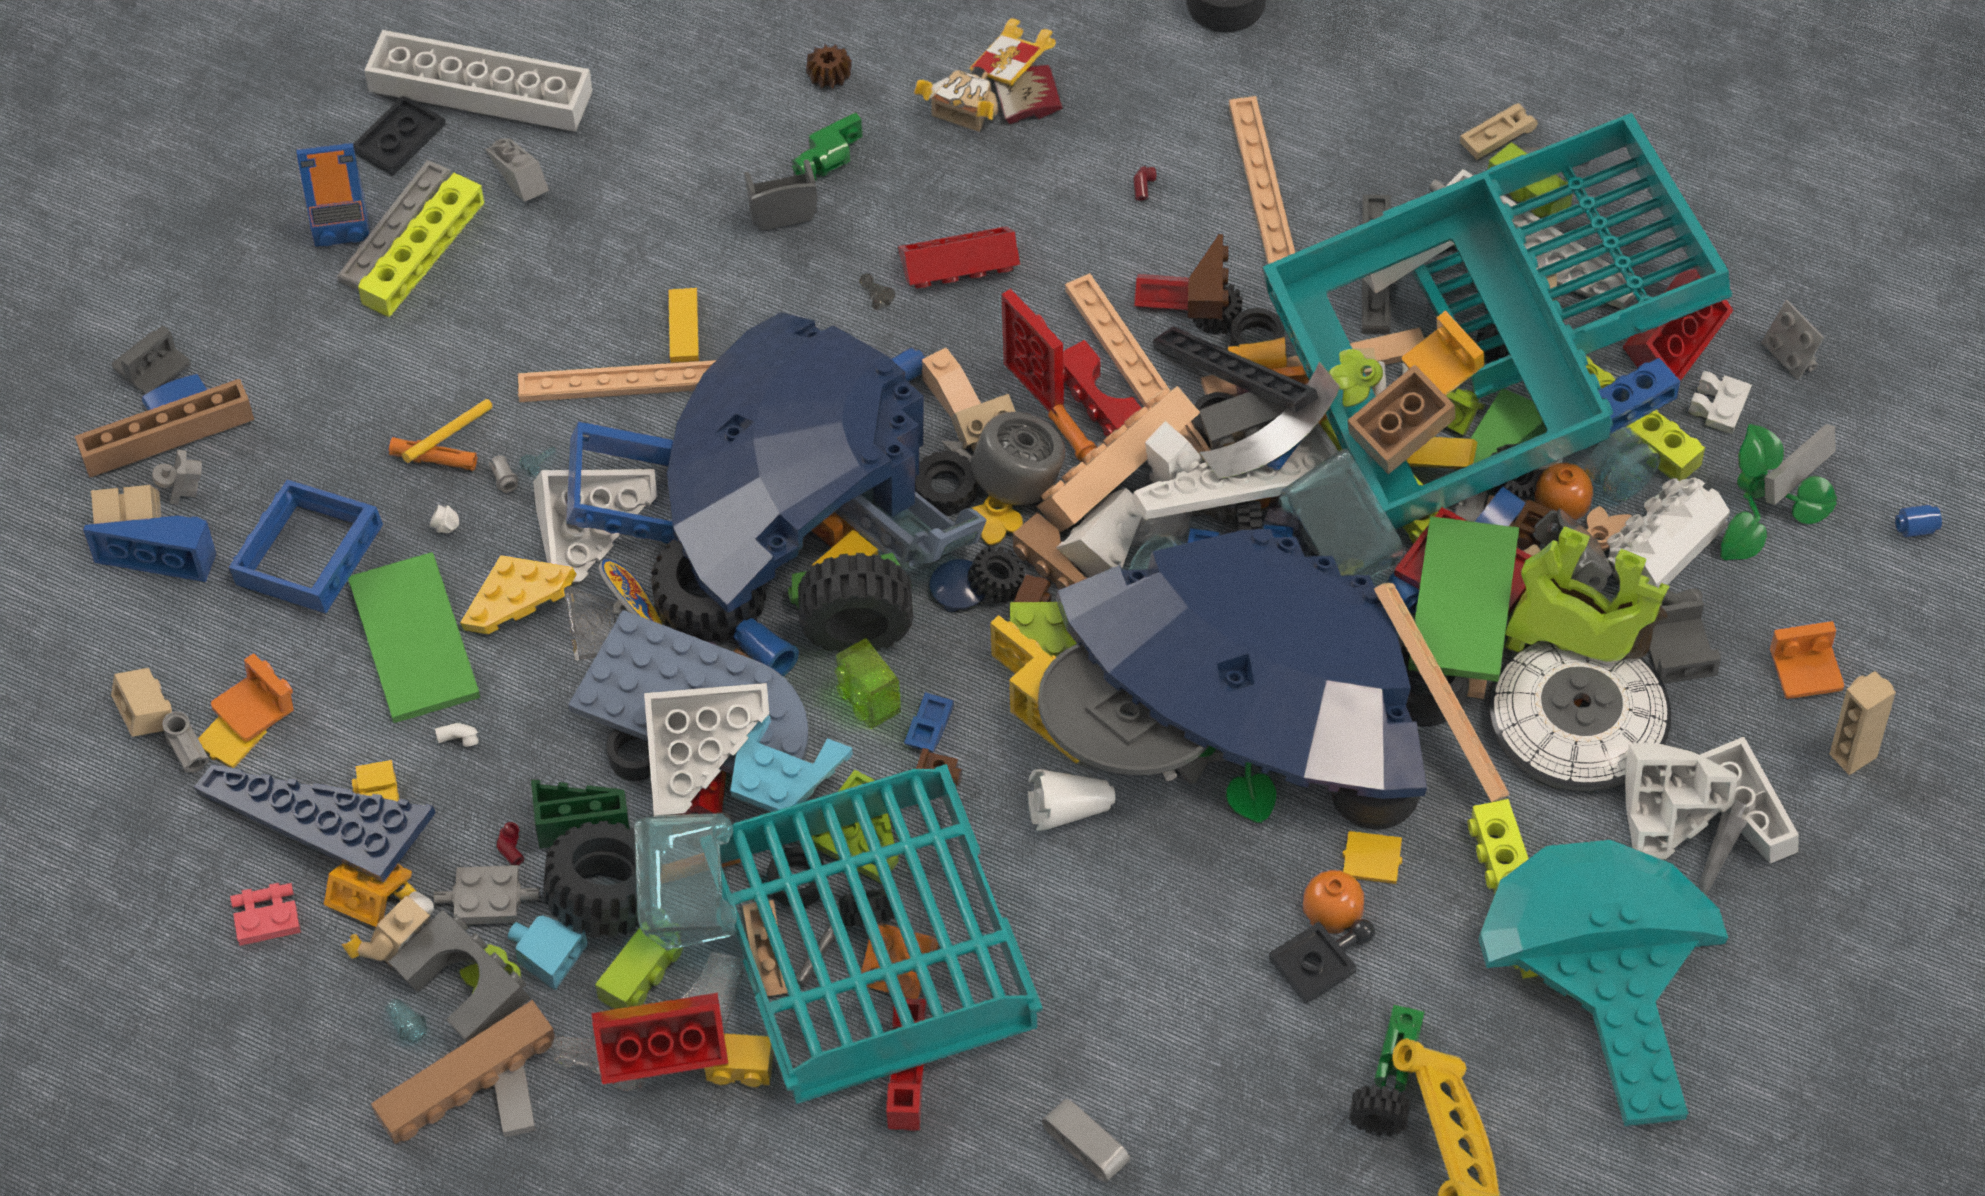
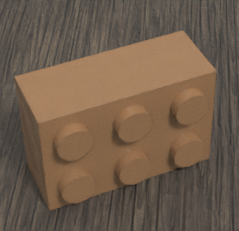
[1347,365,1455,474]

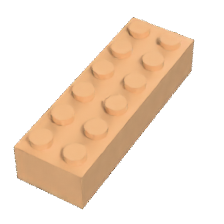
[1037,386,1200,533]

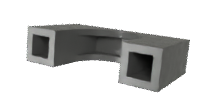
[388,910,530,1042]

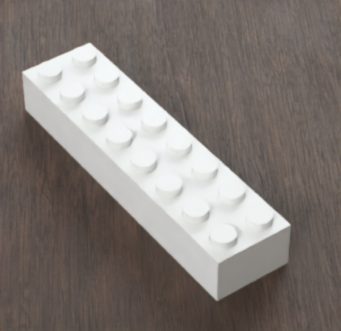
[365,30,592,132]

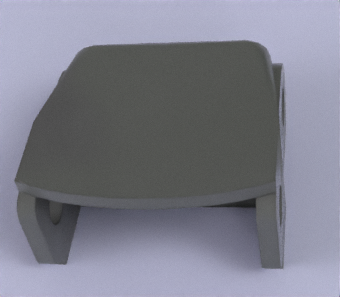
[744,159,817,230]
[1533,509,1612,592]

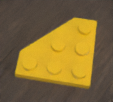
[460,555,577,634]

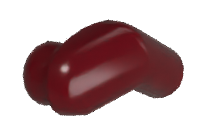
[1133,166,1157,201]
[496,822,525,866]

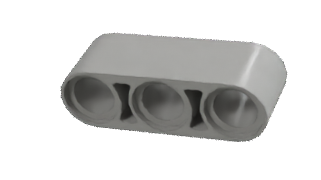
[1042,1099,1130,1182]

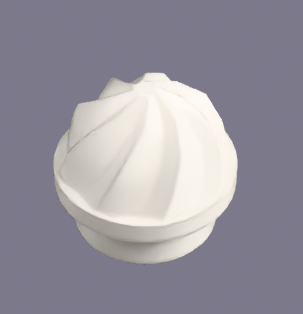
[429,505,459,533]

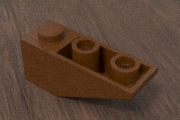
[1188,234,1229,319]

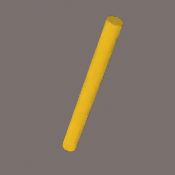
[402,399,493,463]

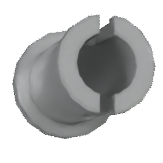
[489,455,518,493]

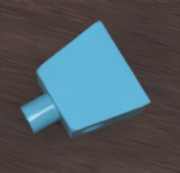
[508,915,588,990]

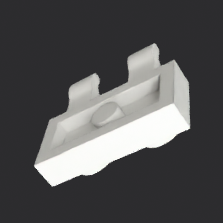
[1688,371,1751,434]

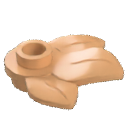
[1586,506,1632,551]

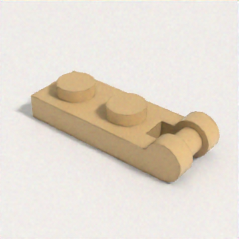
[1460,103,1538,160]

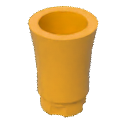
[1228,337,1287,369]

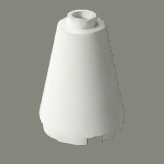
[1028,769,1115,831]

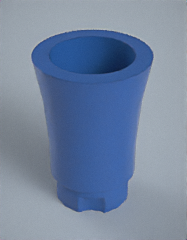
[733,618,799,676]

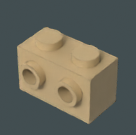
[951,394,1016,451]
[111,668,172,737]

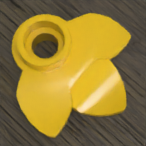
[971,496,1023,545]

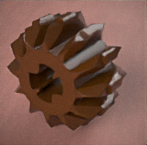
[806,44,852,90]

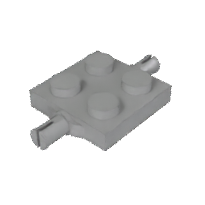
[434,865,540,925]

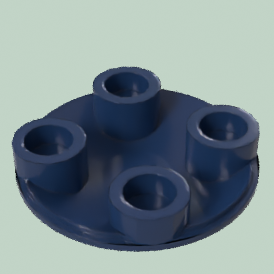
[930,559,986,612]

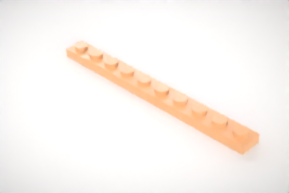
[1065,274,1211,463]

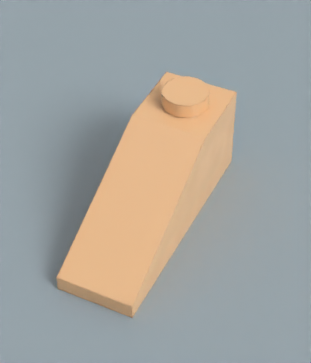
[922,348,981,417]
[740,900,788,996]

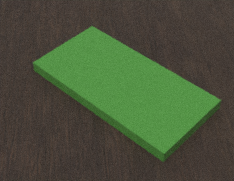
[1408,516,1519,682]
[348,552,480,723]

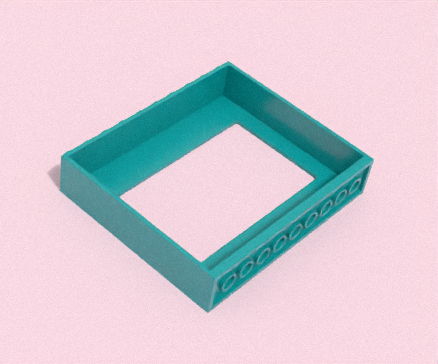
[1263,171,1613,534]

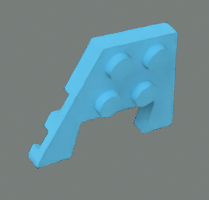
[730,715,853,812]

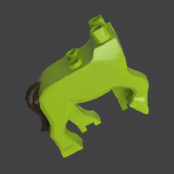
[1505,526,1670,662]

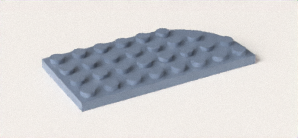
[568,610,809,774]

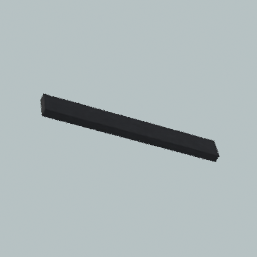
[1152,326,1318,413]

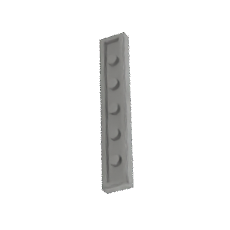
[337,160,451,290]

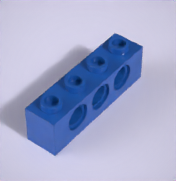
[1583,358,1680,450]

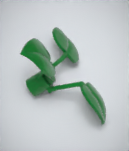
[1720,424,1837,560]
[1198,745,1276,823]

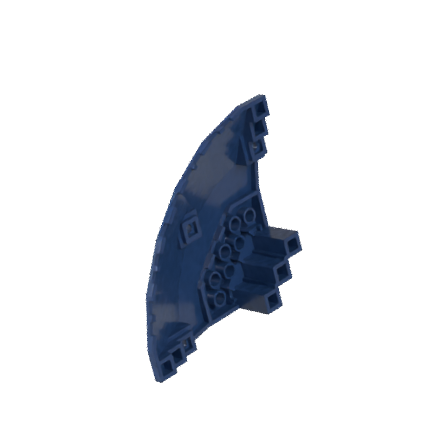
[667,312,924,613]
[1056,529,1427,799]

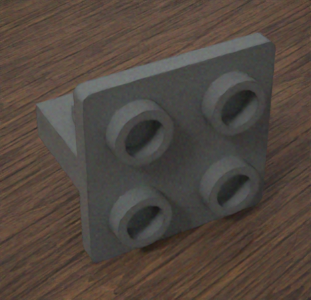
[112,325,191,394]

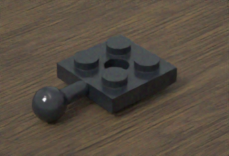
[1268,919,1375,1004]

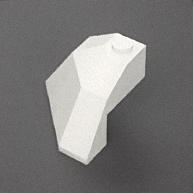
[1625,743,1738,859]

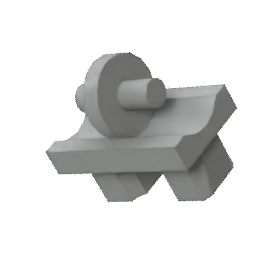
[152,450,202,504]

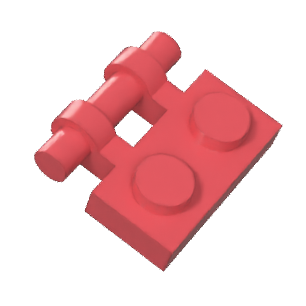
[230,883,301,946]

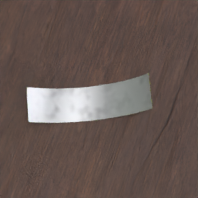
[1199,361,1340,478]

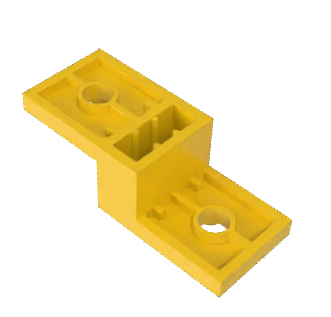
[990,615,1080,764]

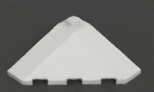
[533,469,657,583]
[644,683,769,816]

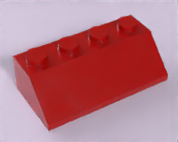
[898,226,1020,288]
[1623,269,1734,381]
[592,993,729,1084]

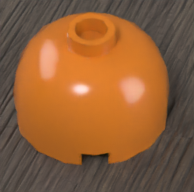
[1534,462,1593,520]
[1303,870,1365,934]

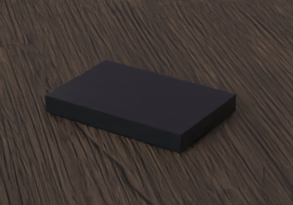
[353,96,446,176]

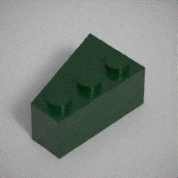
[531,779,630,849]

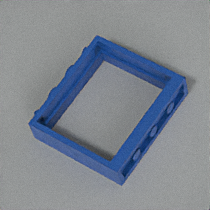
[566,422,678,544]
[228,480,383,613]

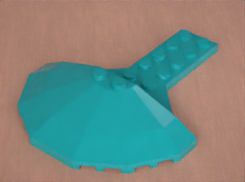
[1478,840,1728,1126]

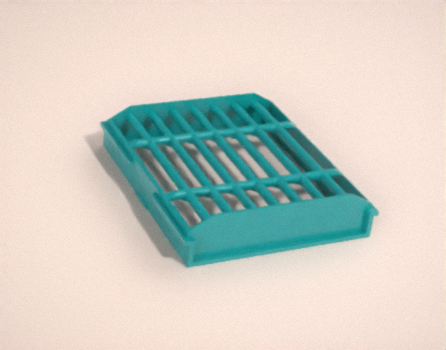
[1383,113,1733,399]
[699,764,1043,1104]

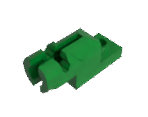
[792,112,863,181]
[1374,1005,1425,1093]

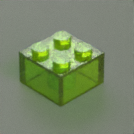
[835,638,901,729]

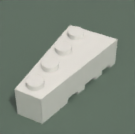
[1700,737,1799,864]

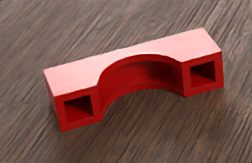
[1063,340,1141,437]
[886,998,927,1130]

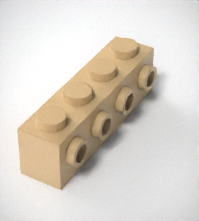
[1830,671,1896,775]

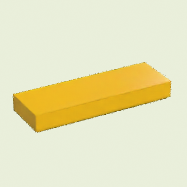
[669,288,699,363]
[1406,437,1478,469]

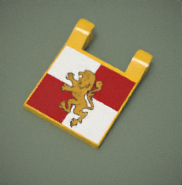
[970,18,1056,85]

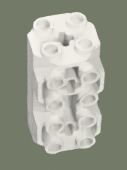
[1607,478,1730,588]

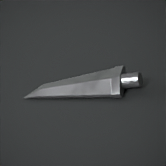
[1700,800,1747,895]

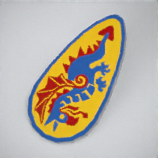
[598,559,664,625]

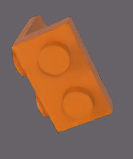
[211,653,294,741]

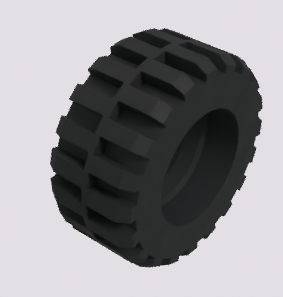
[651,539,766,644]
[798,553,913,655]
[543,821,664,938]

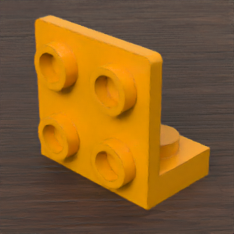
[1402,311,1484,396]
[324,863,412,927]

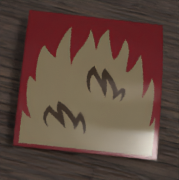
[994,65,1063,125]

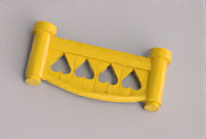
[1392,1039,1500,1196]

